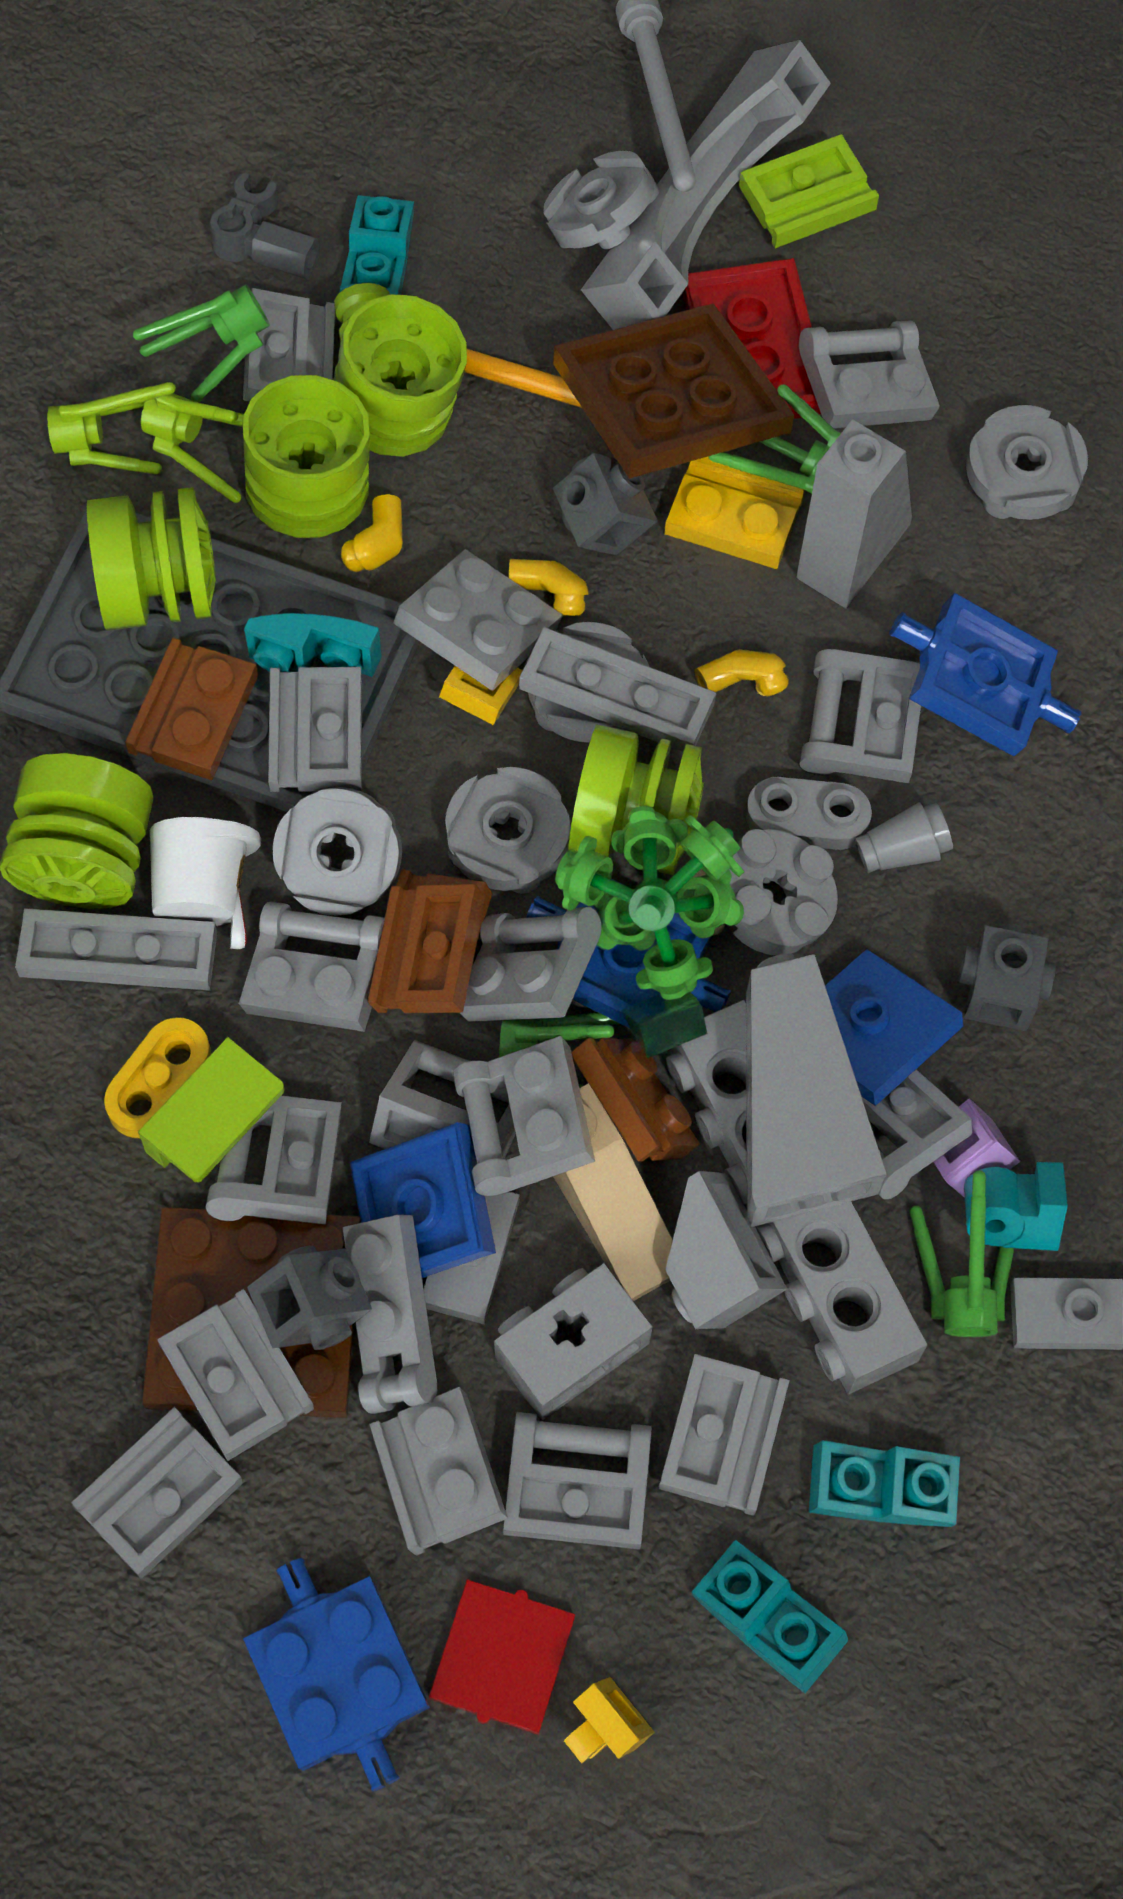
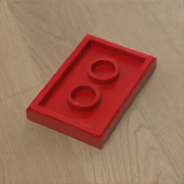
[682,258,821,419]

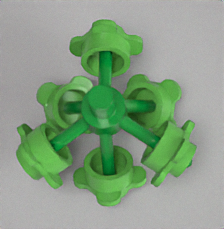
[555,806,744,1000]

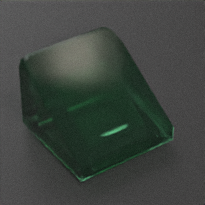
[622,992,708,1058]

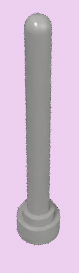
[615,0,696,192]

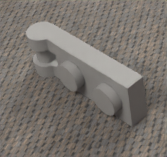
[343,1215,437,1414]

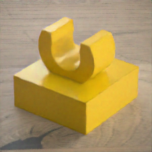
[564,1677,655,1764]

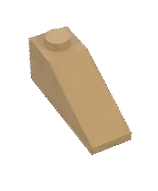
[553,1083,673,1301]

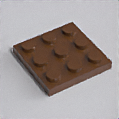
[553,303,794,479]
[142,1207,361,1418]

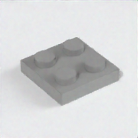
[393,549,563,691]

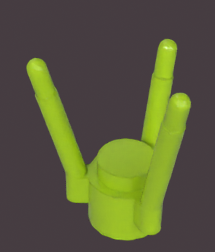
[47,382,176,474]
[141,393,244,503]

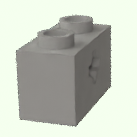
[494,1263,652,1421]

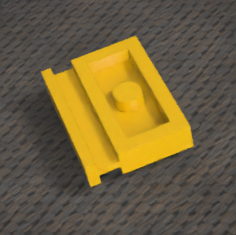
[665,457,805,569]

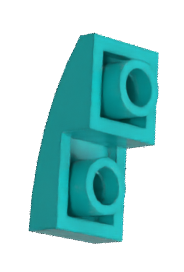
[340,195,414,295]
[244,613,382,677]
[808,1440,960,1527]
[691,1540,849,1693]

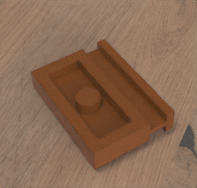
[125,637,258,780]
[368,884,485,1013]
[571,1038,700,1162]

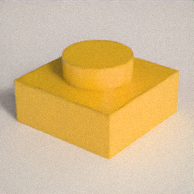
[439,666,523,725]

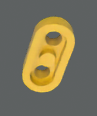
[104,1018,211,1138]

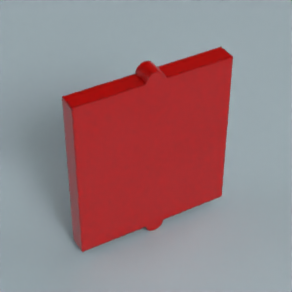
[429,1579,576,1735]

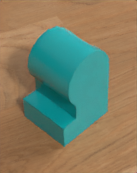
[964,1162,1068,1251]

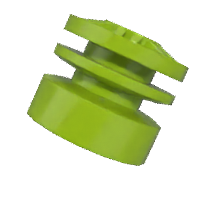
[333,294,467,457]
[243,375,370,538]
[87,487,216,631]
[568,724,704,875]
[0,753,154,909]

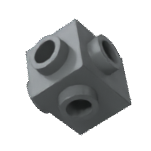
[553,453,658,556]
[959,924,1056,1032]
[247,1245,372,1350]

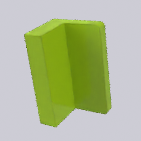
[138,1037,285,1182]

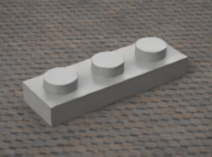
[519,627,716,752]
[15,908,217,991]

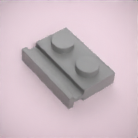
[243,288,335,401]
[268,667,362,792]
[157,1289,314,1461]
[659,1354,790,1516]
[369,1387,508,1556]
[71,1407,244,1579]

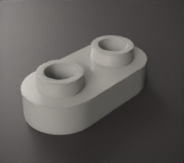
[746,777,872,850]

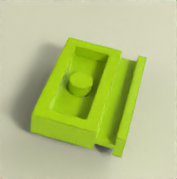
[739,134,879,248]

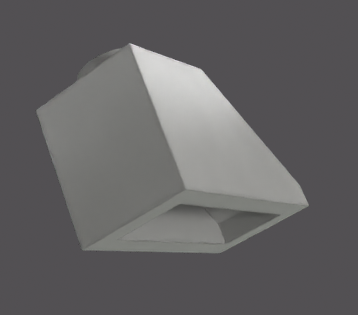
[665,1171,787,1329]

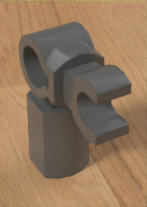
[210,172,320,280]

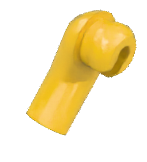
[341,494,403,572]
[509,559,589,616]
[694,649,789,697]

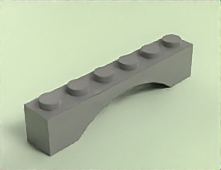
[581,40,831,330]

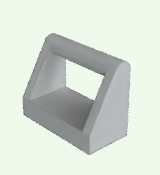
[369,1040,516,1159]

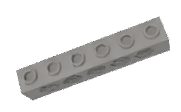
[666,1000,927,1395]

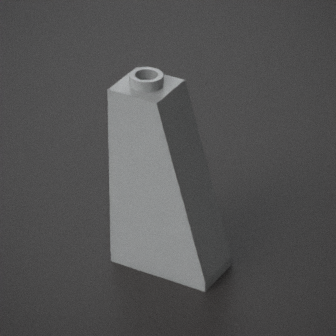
[796,419,912,608]
[746,954,887,1227]

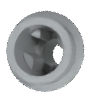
[855,802,953,873]

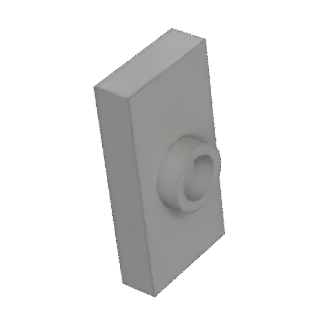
[424,1192,520,1325]
[1010,1278,1123,1350]

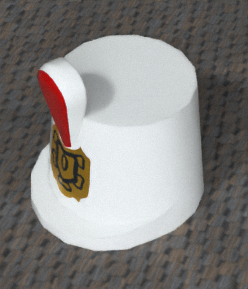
[150,817,261,949]

